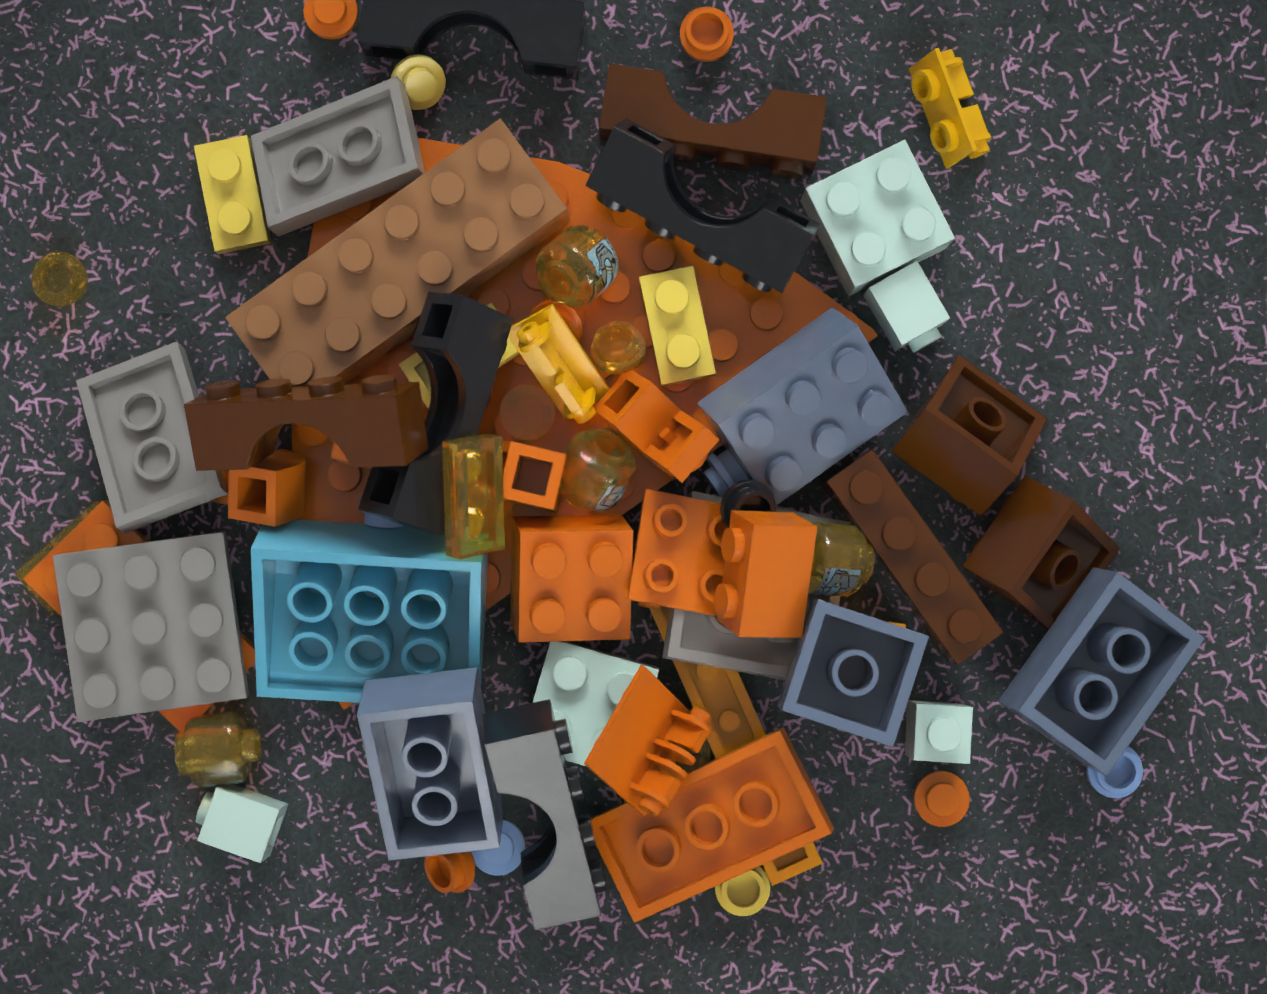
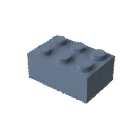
[697,307,908,506]
[998,567,1205,776]
[357,667,504,861]

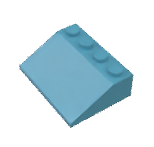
[251,520,488,703]

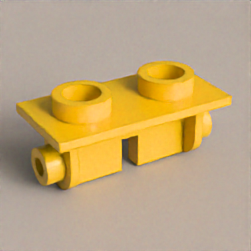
[909,48,992,169]
[508,304,610,424]

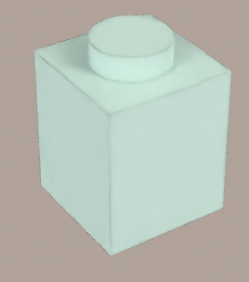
[863,261,950,353]
[905,700,973,764]
[195,782,288,863]

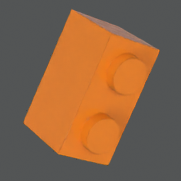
[714,510,817,638]

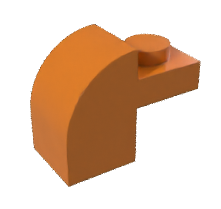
[594,367,719,483]
[210,449,306,527]

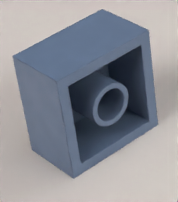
[777,599,929,747]

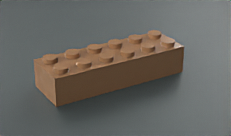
[225,118,570,387]

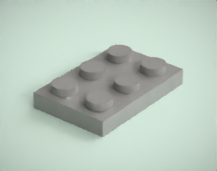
[251,76,425,237]
[76,341,228,533]

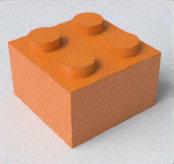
[510,514,633,643]

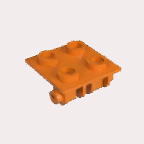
[627,489,727,617]
[584,665,713,817]

